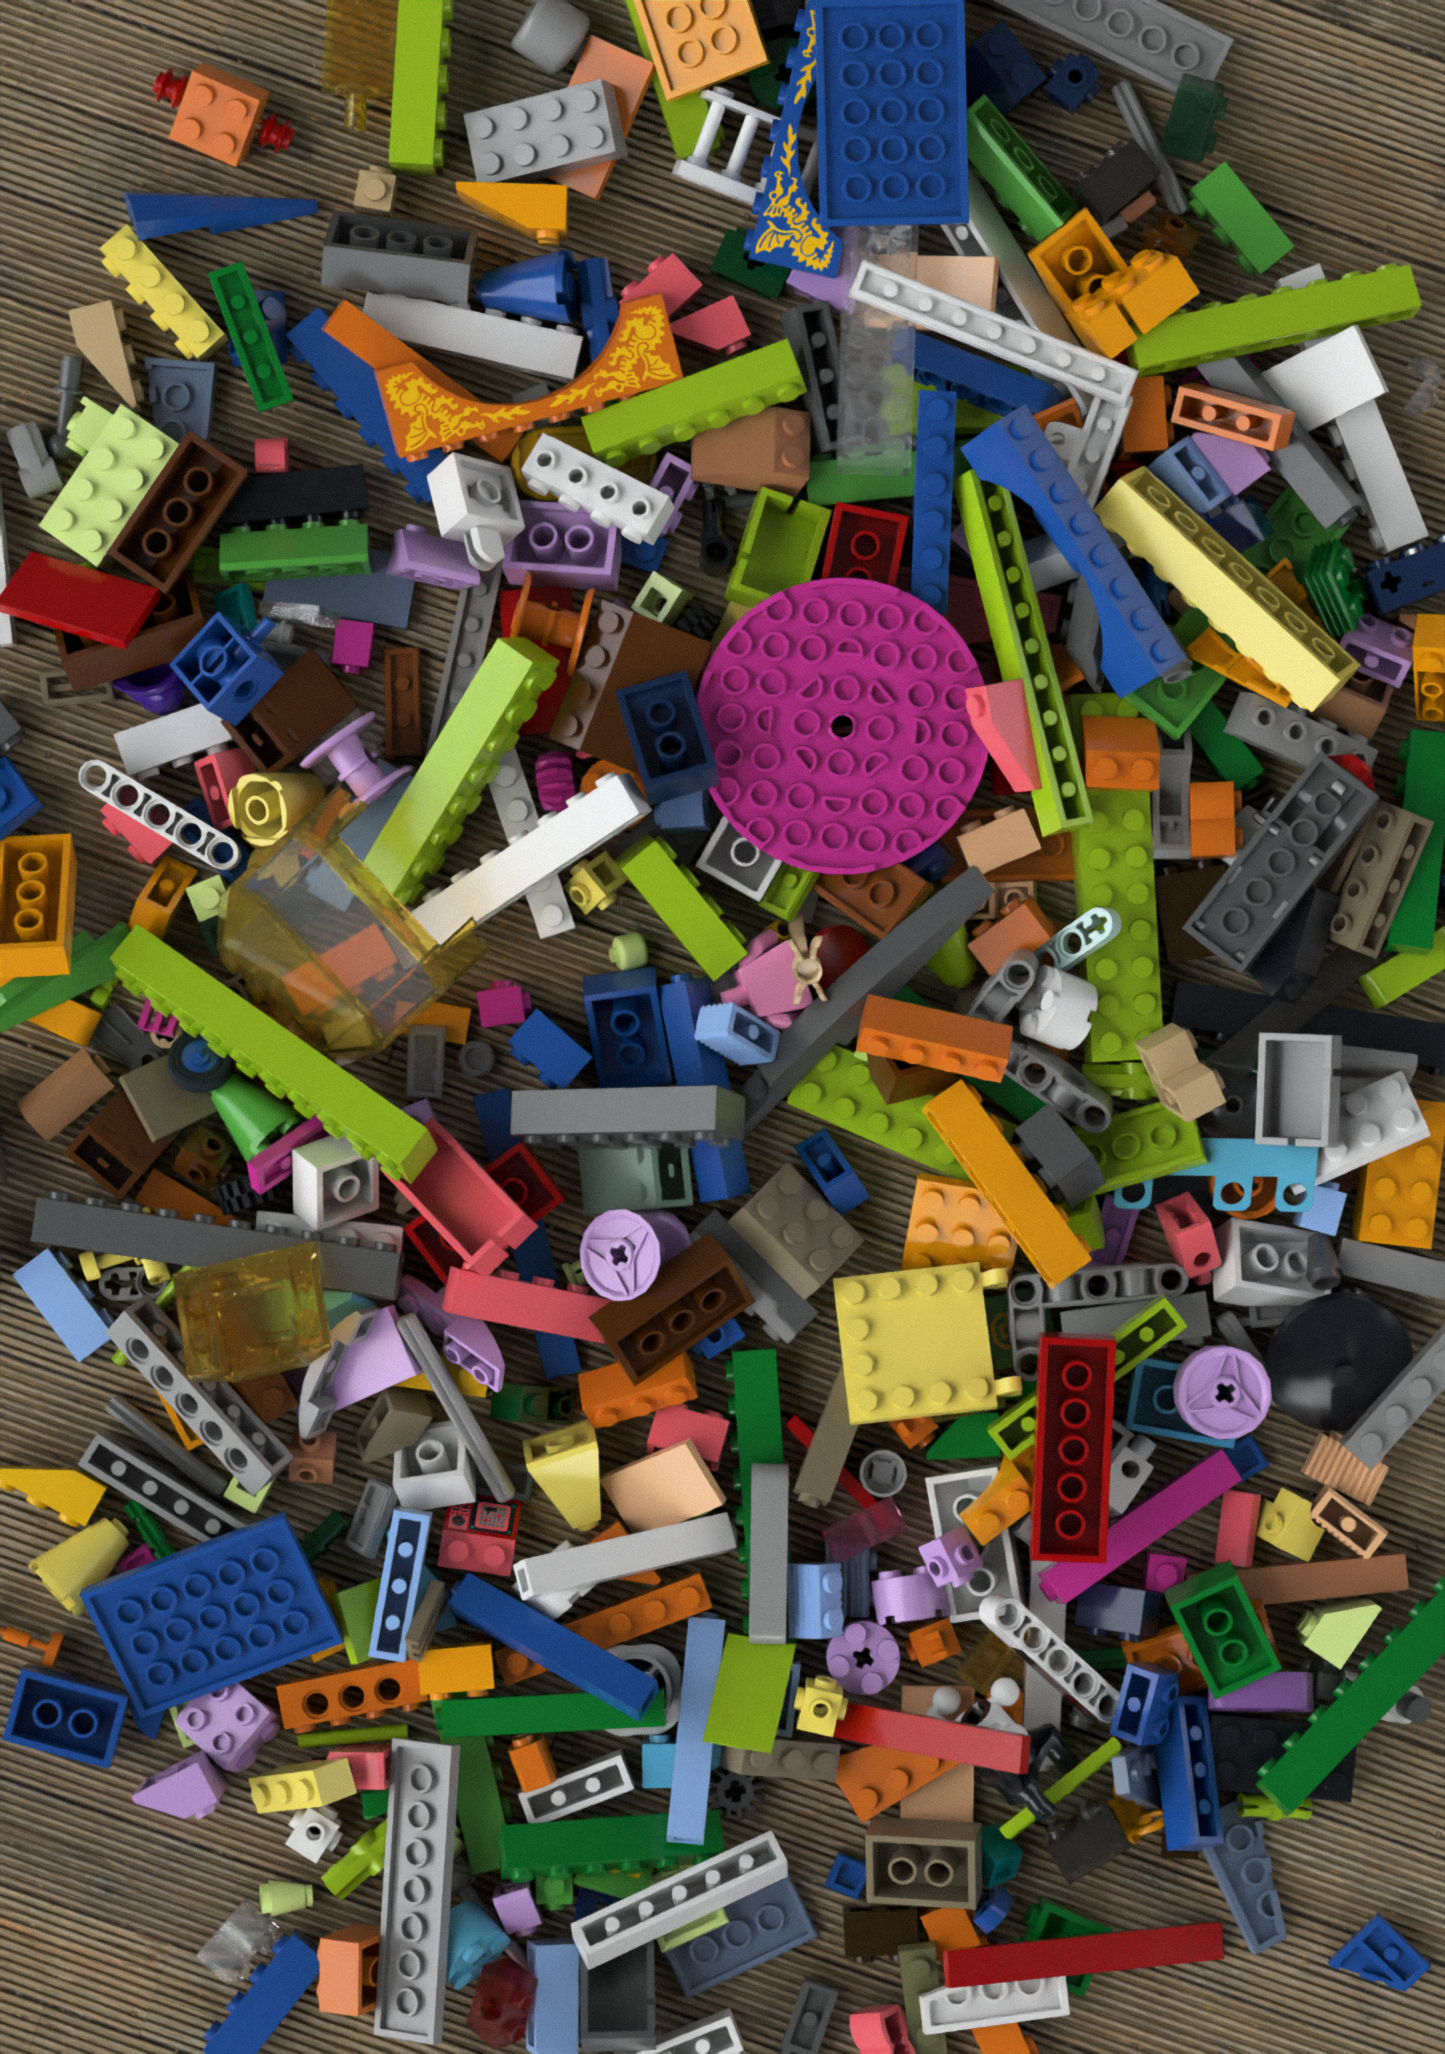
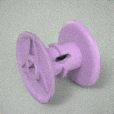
[299,711,415,822]
[579,1208,692,1301]
[1173,1345,1272,1439]

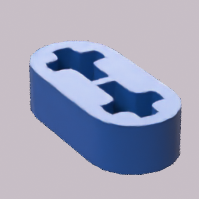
[973,1884,1013,1934]

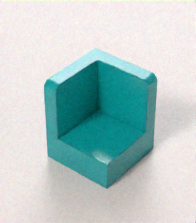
[982,1824,1024,1888]

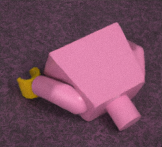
[720,920,814,1030]

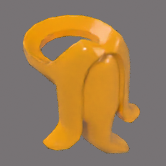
[1106,1782,1164,1844]

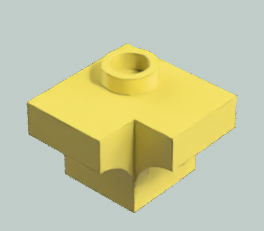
[1256,1487,1325,1562]

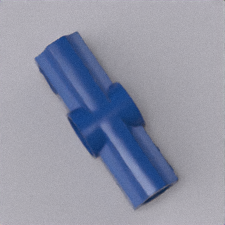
[577,257,619,363]

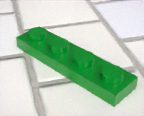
[208,261,294,414]

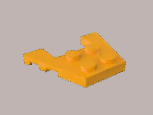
[1185,557,1328,708]

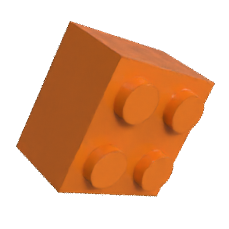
[317,1923,380,2017]

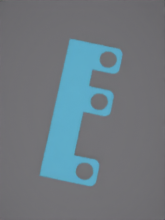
[1114,1138,1319,1212]

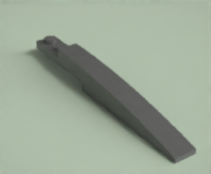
[736,865,995,1142]

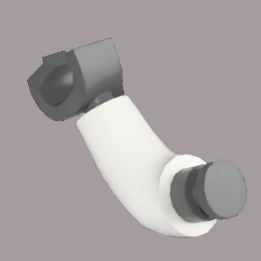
[1296,1656,1431,1724]

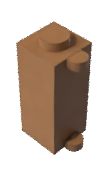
[16,1047,115,1142]

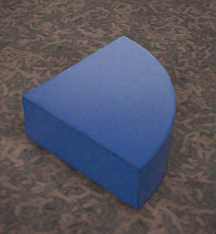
[131,1700,166,1740]

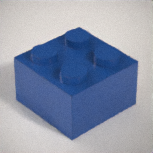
[508,1008,594,1090]

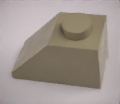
[355,1386,432,1463]

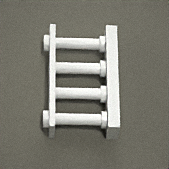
[671,86,818,206]

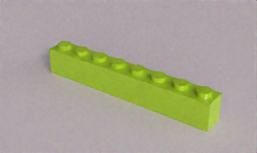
[1125,263,1422,378]

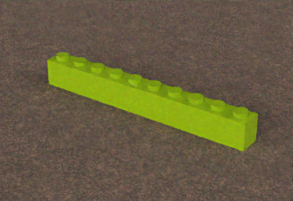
[953,469,1094,837]

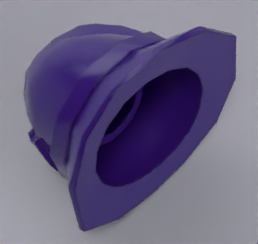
[112,661,187,716]

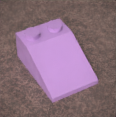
[386,524,480,591]

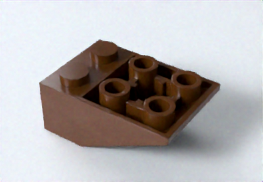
[220,648,358,773]
[64,1087,184,1201]

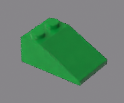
[1163,1560,1282,1700]

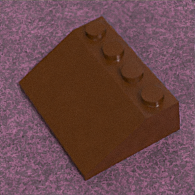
[548,599,713,774]

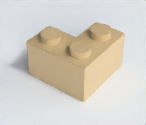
[1134,1022,1226,1123]

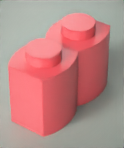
[850,2004,916,2054]

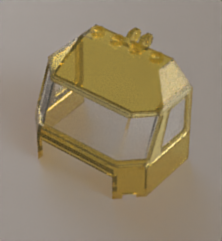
[217,786,490,1061]

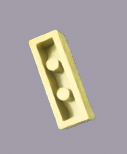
[248,1757,357,1814]

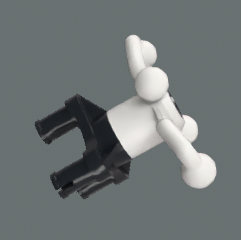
[926,1678,1079,1823]

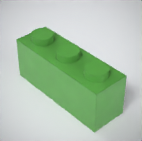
[1188,162,1295,279]

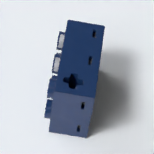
[1358,534,1445,618]

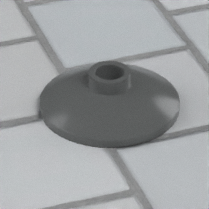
[1197,1070,1257,1139]

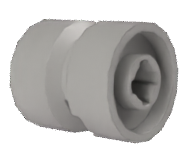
[858,1446,907,1497]

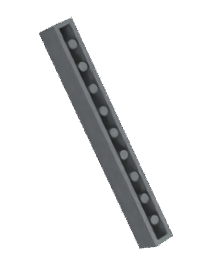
[31,1191,405,1298]

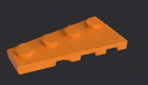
[836,1719,960,1823]

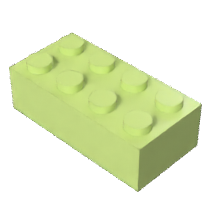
[39,404,180,571]

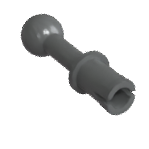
[46,355,85,462]

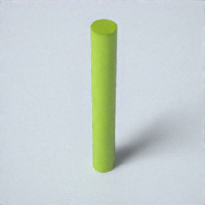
[298,1724,409,1748]

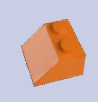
[1079,715,1160,792]

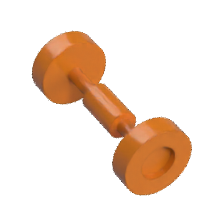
[0,1626,66,1669]

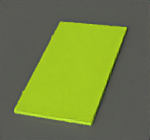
[703,1633,796,1754]

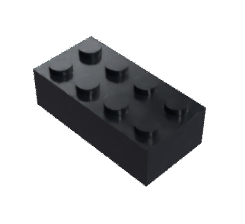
[1208,1710,1357,1803]

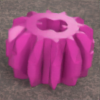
[535,750,579,813]

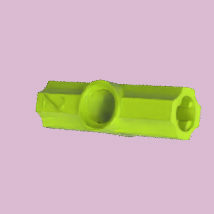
[1080,1062,1158,1100]
[321,1818,387,1901]

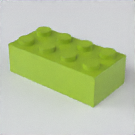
[614,833,748,981]

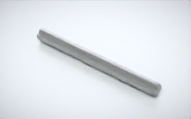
[397,1313,515,1503]

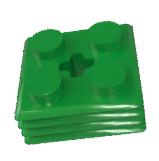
[1303,538,1368,639]

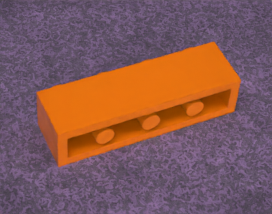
[856,994,1013,1083]

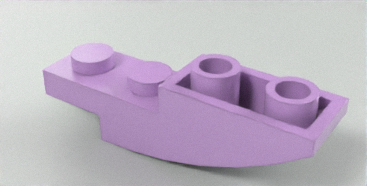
[397,1273,505,1393]

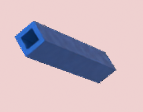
[657,972,751,1203]
[448,1572,659,1722]

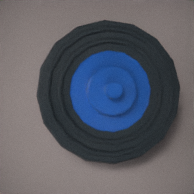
[168,1032,234,1093]

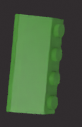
[967,94,1079,242]
[219,519,372,584]

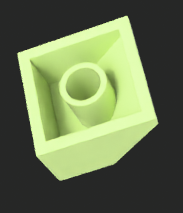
[1295,1596,1382,1670]

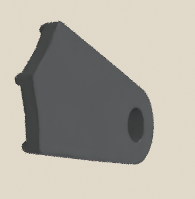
[91,1003,166,1070]

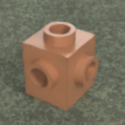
[284,1429,337,1484]

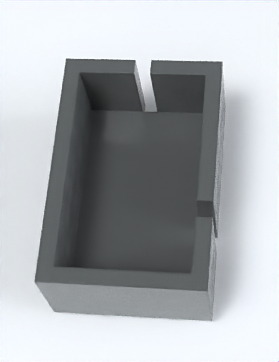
[580,1939,656,2052]

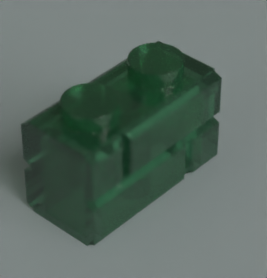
[1160,73,1229,163]

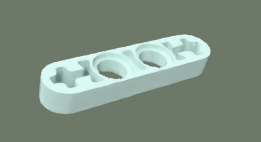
[1011,907,1121,975]

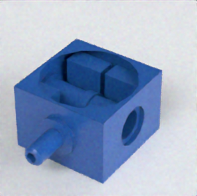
[169,611,285,726]

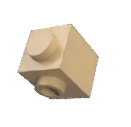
[353,165,399,218]

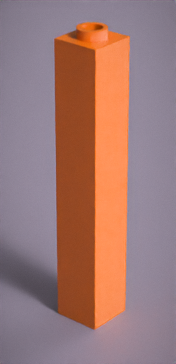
[321,299,523,462]

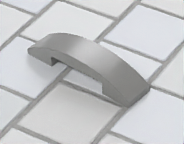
[299,1305,380,1440]

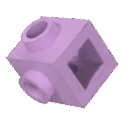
[918,1525,984,1588]

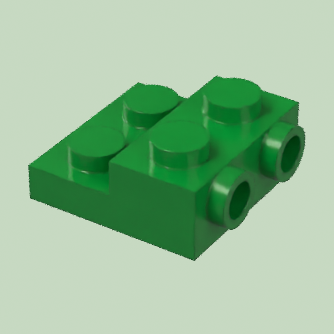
[1014,1896,1112,1997]

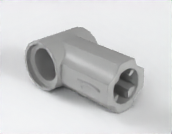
[6,421,65,500]

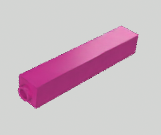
[1037,1449,1242,1604]

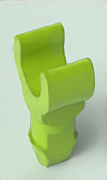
[90,977,120,1010]

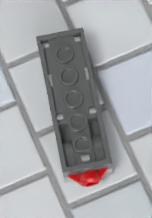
[1182,751,1380,976]

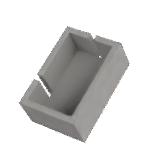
[1255,1032,1342,1147]

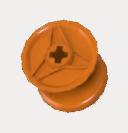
[510,571,595,677]

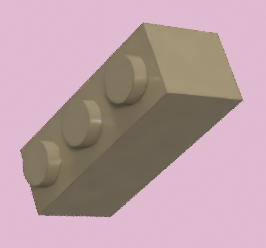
[719,1734,841,1781]

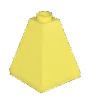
[522,1419,601,1531]

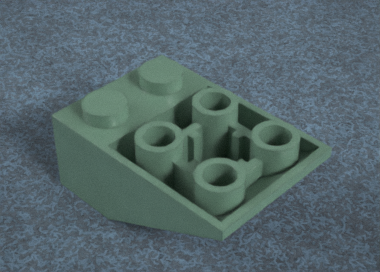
[578,1143,694,1215]

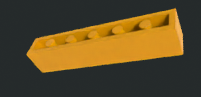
[921,1079,1092,1290]

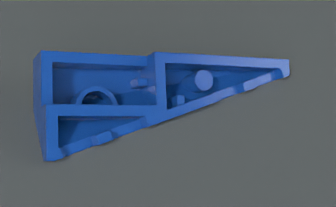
[123,191,318,241]

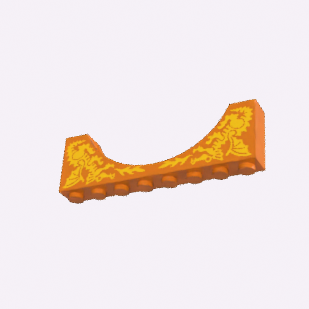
[374,292,684,462]

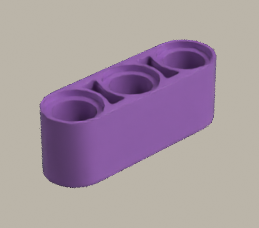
[1208,1671,1314,1712]

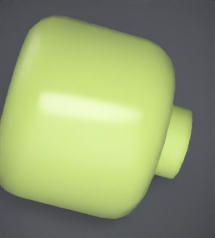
[609,932,649,971]

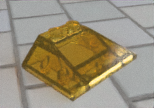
[172,1241,332,1382]

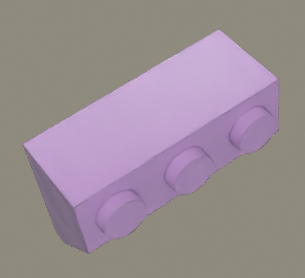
[502,500,622,592]
[131,1750,228,1819]

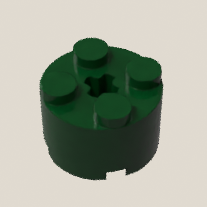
[748,38,817,118]

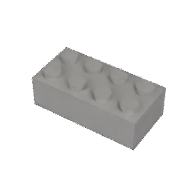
[463,79,628,183]

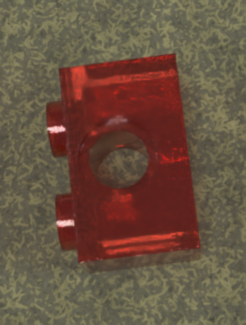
[466,1956,539,2050]

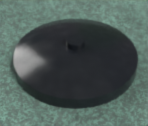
[1265,1292,1413,1431]

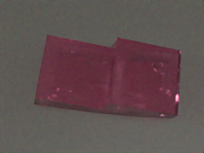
[821,1496,908,1563]

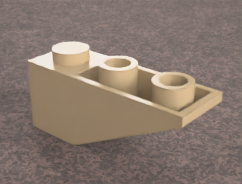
[68,300,145,413]

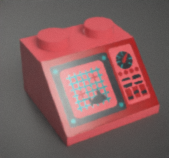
[437,1494,522,1577]

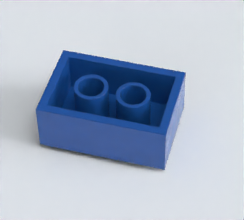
[2,1663,131,1769]

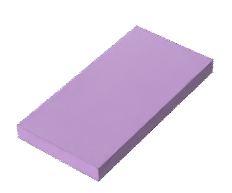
[276,1305,422,1420]

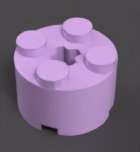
[871,1566,950,1626]
[826,1617,900,1695]

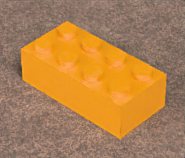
[0,833,78,978]
[1351,1099,1445,1249]

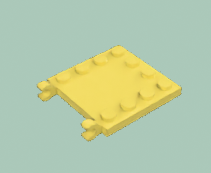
[833,1262,1022,1425]

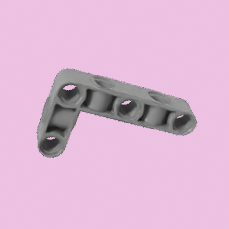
[964,949,1114,1133]
[1006,1261,1189,1381]

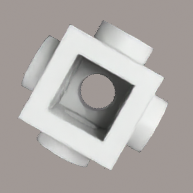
[285,1804,343,1863]

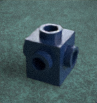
[1043,52,1101,115]

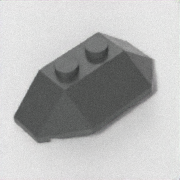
[1060,546,1130,693]

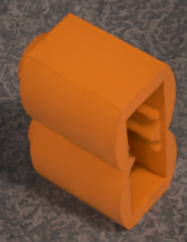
[1189,781,1243,859]
[508,1733,558,1793]

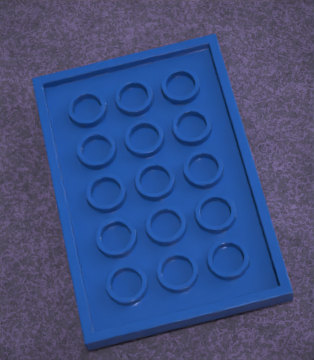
[814,0,969,228]
[80,1511,344,1719]

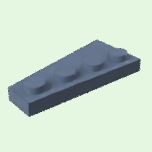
[1202,1792,1287,1955]

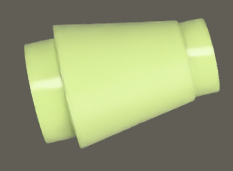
[259,1880,313,1917]

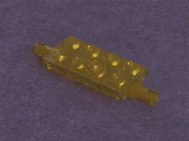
[321,0,399,132]

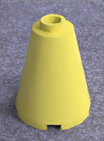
[228,772,325,846]
[27,1517,130,1618]

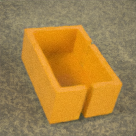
[1064,249,1200,359]

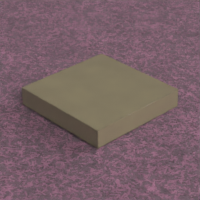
[119,1054,218,1143]

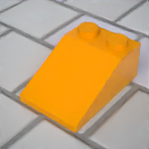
[456,181,569,247]
[1028,207,1128,336]

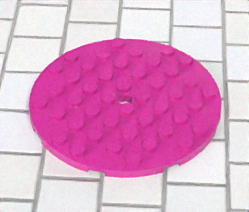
[696,578,988,875]

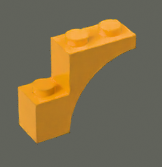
[959,1444,1034,1546]

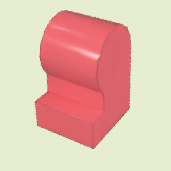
[255,438,290,476]

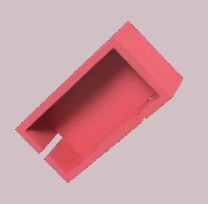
[379,1117,539,1279]

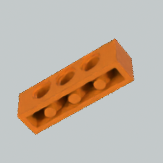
[276,1656,430,1734]

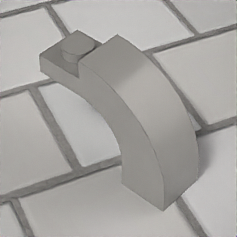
[1149,726,1192,859]

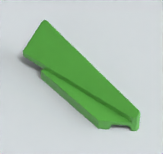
[0,921,130,1033]

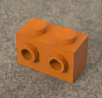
[967,895,1057,976]

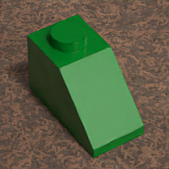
[925,1410,1000,1460]

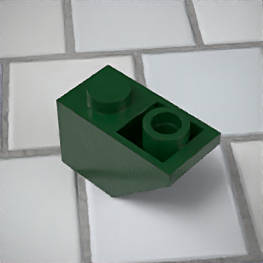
[490,1381,577,1424]

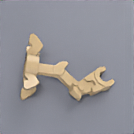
[787,913,828,1005]

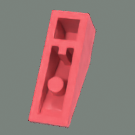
[965,679,1042,792]

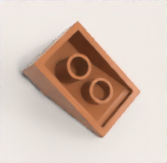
[690,407,811,498]

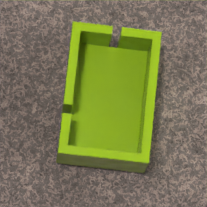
[723,486,832,608]

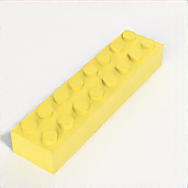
[1093,466,1361,712]

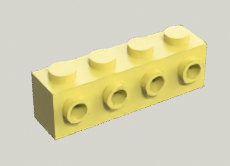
[99,224,229,362]

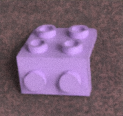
[175,1682,282,1773]

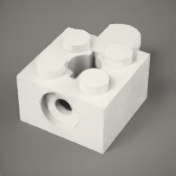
[427,452,525,571]

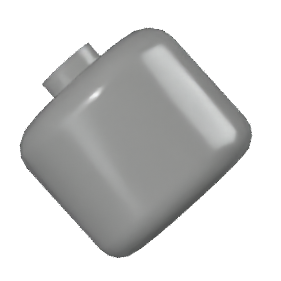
[511,0,590,74]

